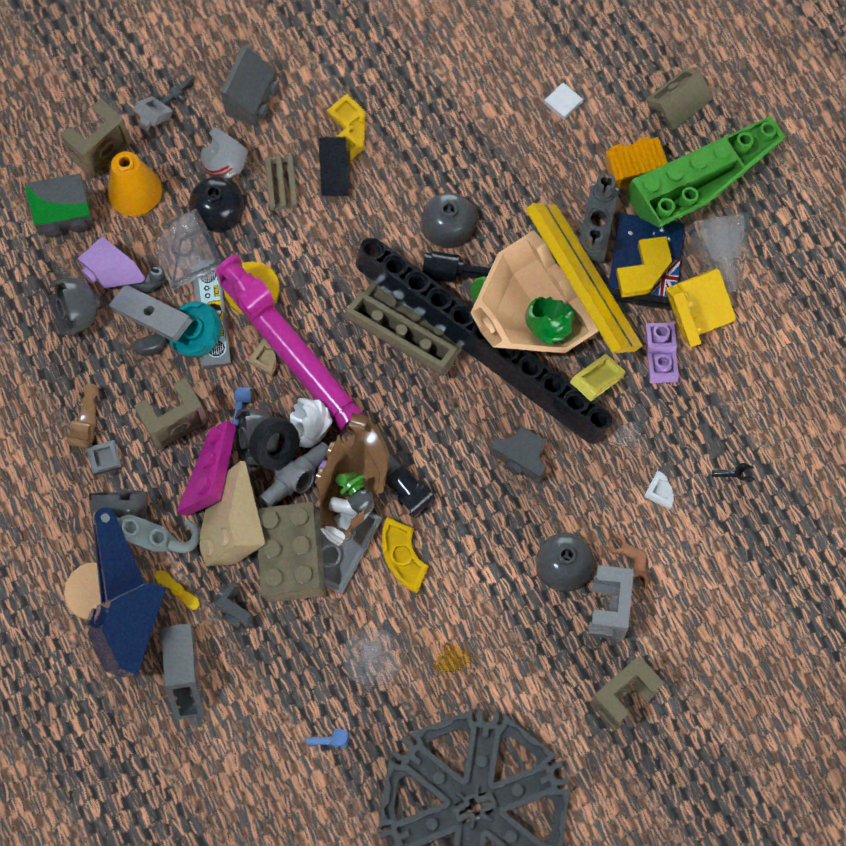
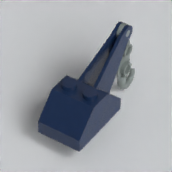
[86,508,200,677]

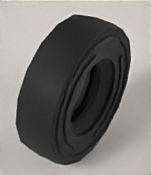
[249,417,300,470]

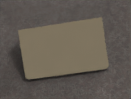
[646,68,713,129]

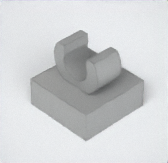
[134,96,173,131]

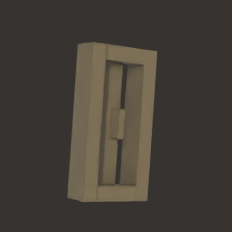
[265,154,298,211]

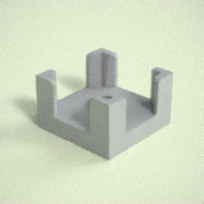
[588,565,634,640]

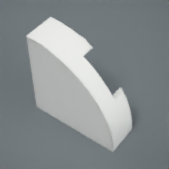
[644,470,674,510]

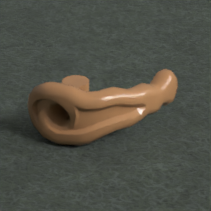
[66,383,99,448]

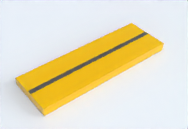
[526,203,643,353]

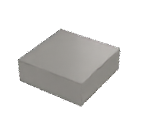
[87,440,122,476]

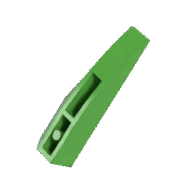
[625,116,786,228]

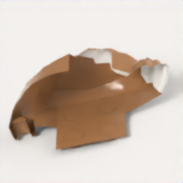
[315,413,389,547]

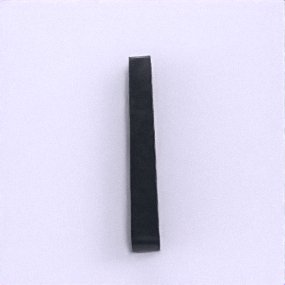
[355,238,612,444]

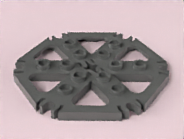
[378,709,570,846]

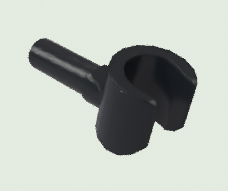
[712,463,755,483]

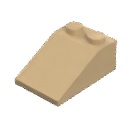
[199,461,265,566]

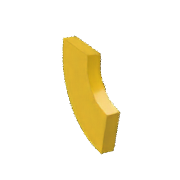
[382,517,429,594]

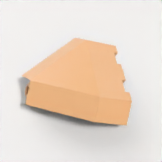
[471,230,599,353]

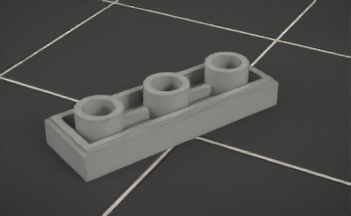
[109,285,192,343]

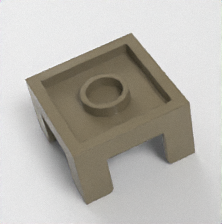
[60,98,132,178]
[134,378,208,451]
[590,655,664,732]

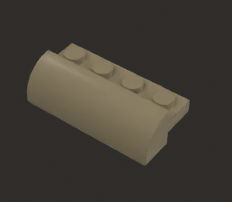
[345,281,462,376]

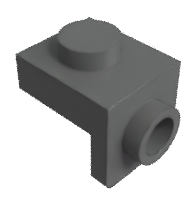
[215,581,254,629]

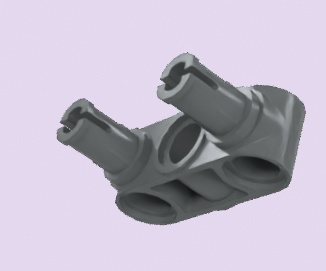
[579,173,619,263]

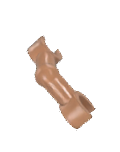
[607,534,649,590]

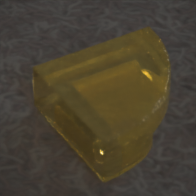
[432,642,473,673]

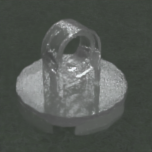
[343,627,402,688]

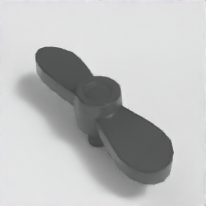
[160,74,196,106]

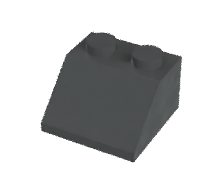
[221,45,279,126]

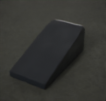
[319,137,350,196]

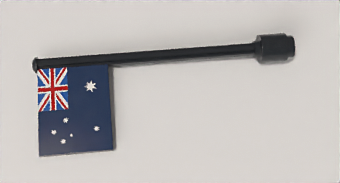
[422,213,685,310]

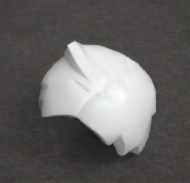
[290,398,332,448]

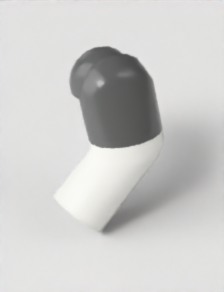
[329,489,373,516]

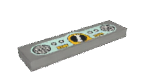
[191,258,232,369]

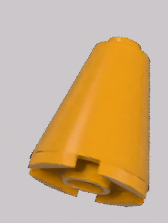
[107,151,162,217]

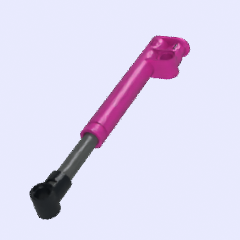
[216,255,436,518]

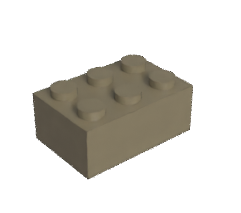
[257,502,326,602]

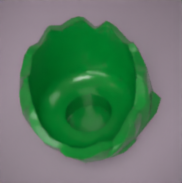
[525,296,575,345]

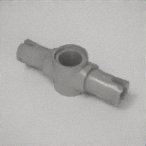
[258,441,328,508]

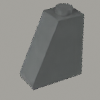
[161,623,205,720]

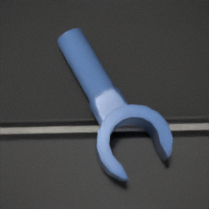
[233,387,252,427]
[306,728,350,748]

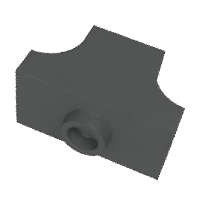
[490,426,546,483]

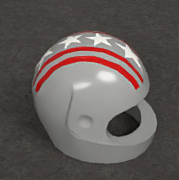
[200,127,249,180]

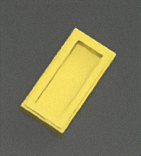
[570,353,626,401]

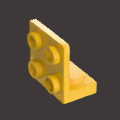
[665,268,736,348]

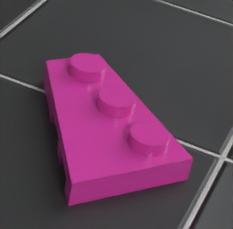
[176,420,236,516]

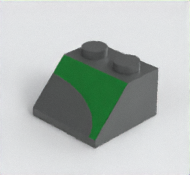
[24,173,94,237]

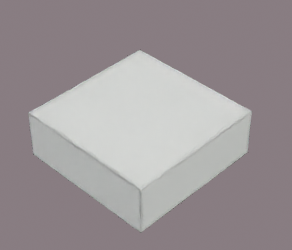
[544,83,583,120]

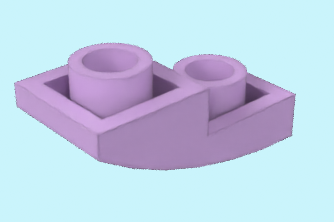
[645,322,679,383]

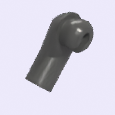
[129,267,166,293]
[133,333,167,356]

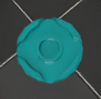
[169,301,222,358]

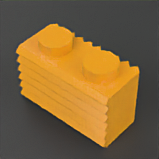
[604,137,668,189]

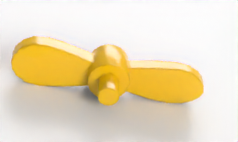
[155,570,200,610]

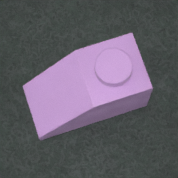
[77,236,145,288]

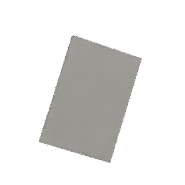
[319,512,383,595]

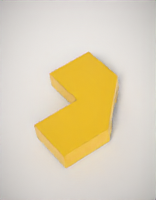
[327,94,365,161]
[616,236,672,298]

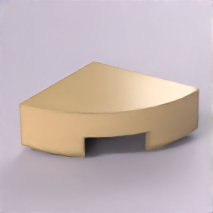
[248,338,277,377]

